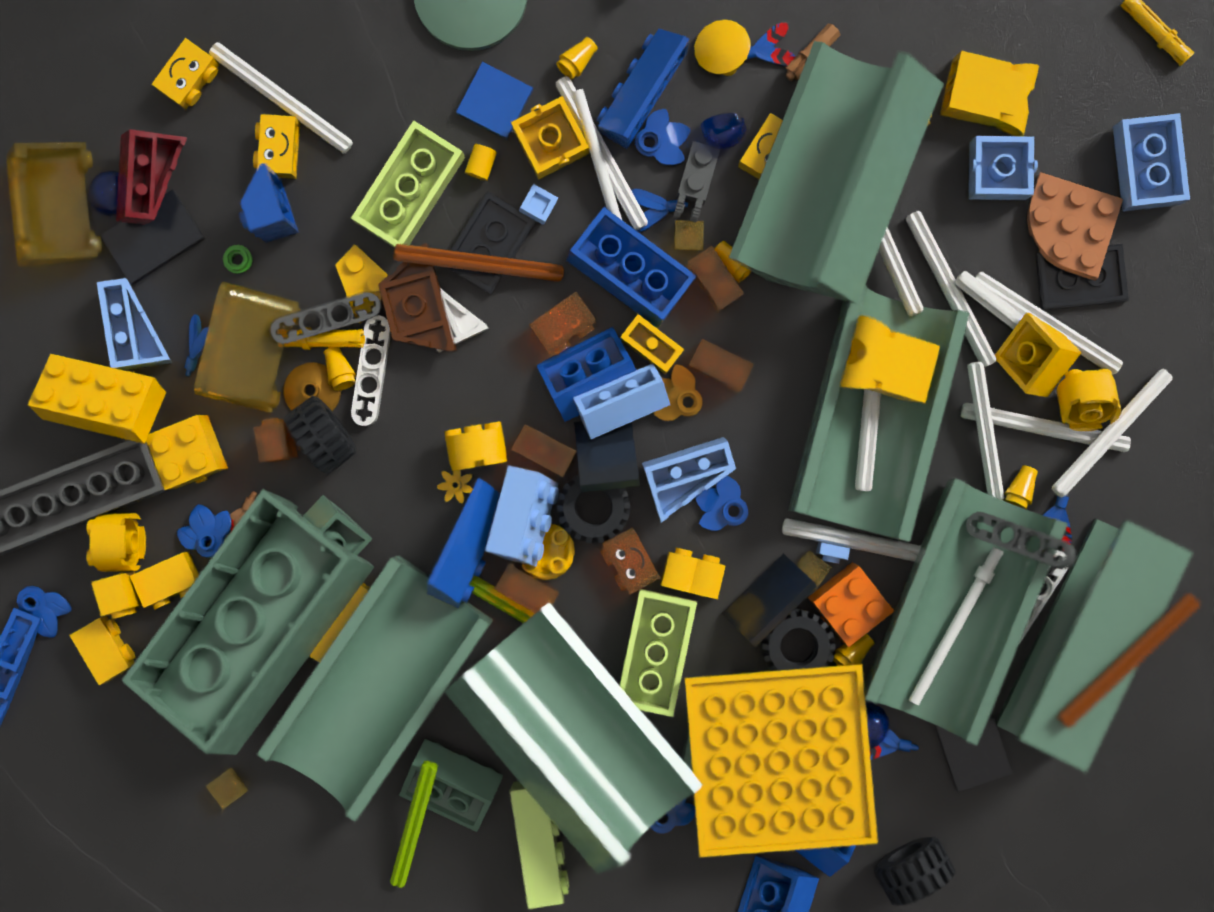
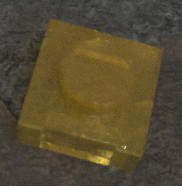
[674,220,704,251]
[797,550,832,591]
[206,768,248,809]

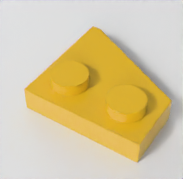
[335,244,388,324]

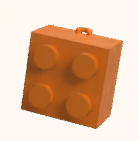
[808,562,894,647]

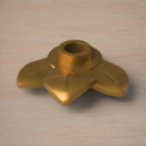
[653,364,703,421]

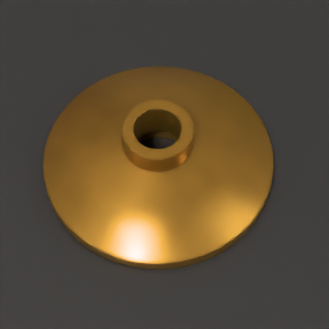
[284,362,341,411]

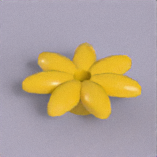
[437,470,473,503]

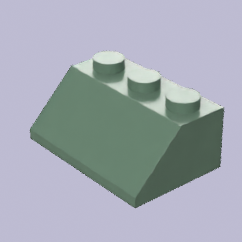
[303,495,372,555]
[399,739,504,832]

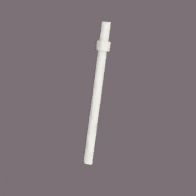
[572,89,626,223]
[908,546,1004,706]

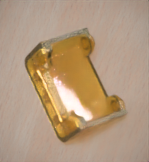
[6,142,102,266]
[194,282,301,413]

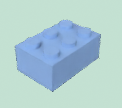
[1113,113,1190,211]
[485,466,559,567]

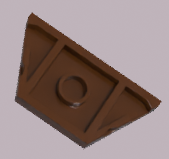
[378,243,457,352]

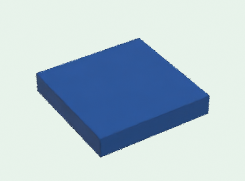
[456,62,533,140]

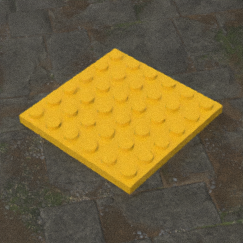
[685,664,878,857]

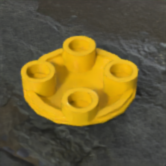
[694,20,751,76]
[522,524,575,580]

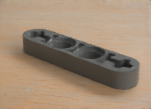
[269,292,381,344]
[966,512,1076,569]

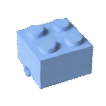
[969,136,1038,200]

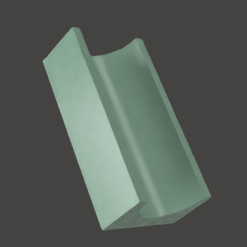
[729,41,943,304]
[788,285,970,542]
[864,479,1068,745]
[122,489,374,755]
[996,519,1193,772]
[257,555,494,821]
[444,603,703,874]

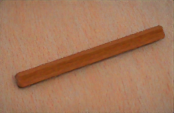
[393,244,564,282]
[1057,594,1200,728]

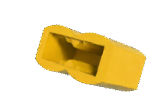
[660,547,726,599]

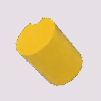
[465,144,497,181]

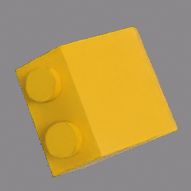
[995,312,1081,397]

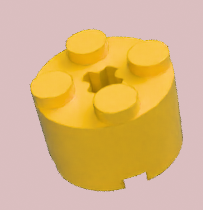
[1056,369,1121,431]
[444,421,507,471]
[87,513,146,572]

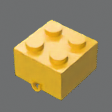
[511,96,589,179]
[146,415,228,490]

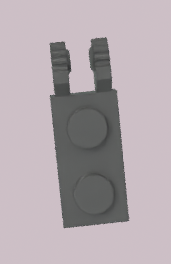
[674,141,720,223]

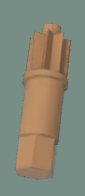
[785,24,840,81]

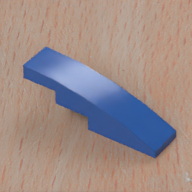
[0,608,42,726]

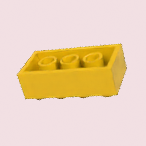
[28,354,166,444]

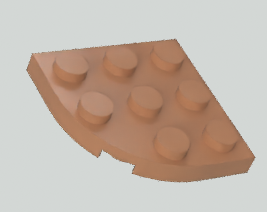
[1027,172,1123,281]

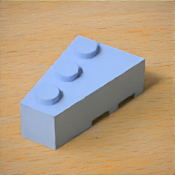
[97,278,172,370]
[642,437,736,523]

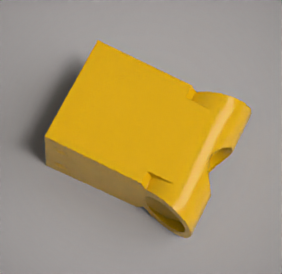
[940,51,1039,136]
[840,315,940,403]

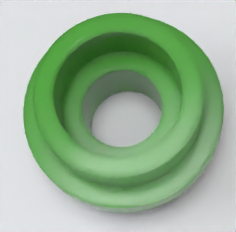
[223,245,252,274]

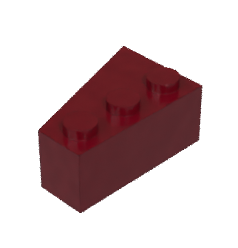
[116,129,187,225]

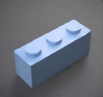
[573,363,670,439]

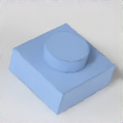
[519,184,558,225]
[816,542,850,564]

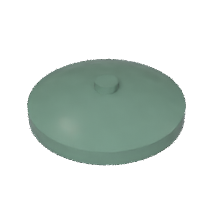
[414,0,527,51]

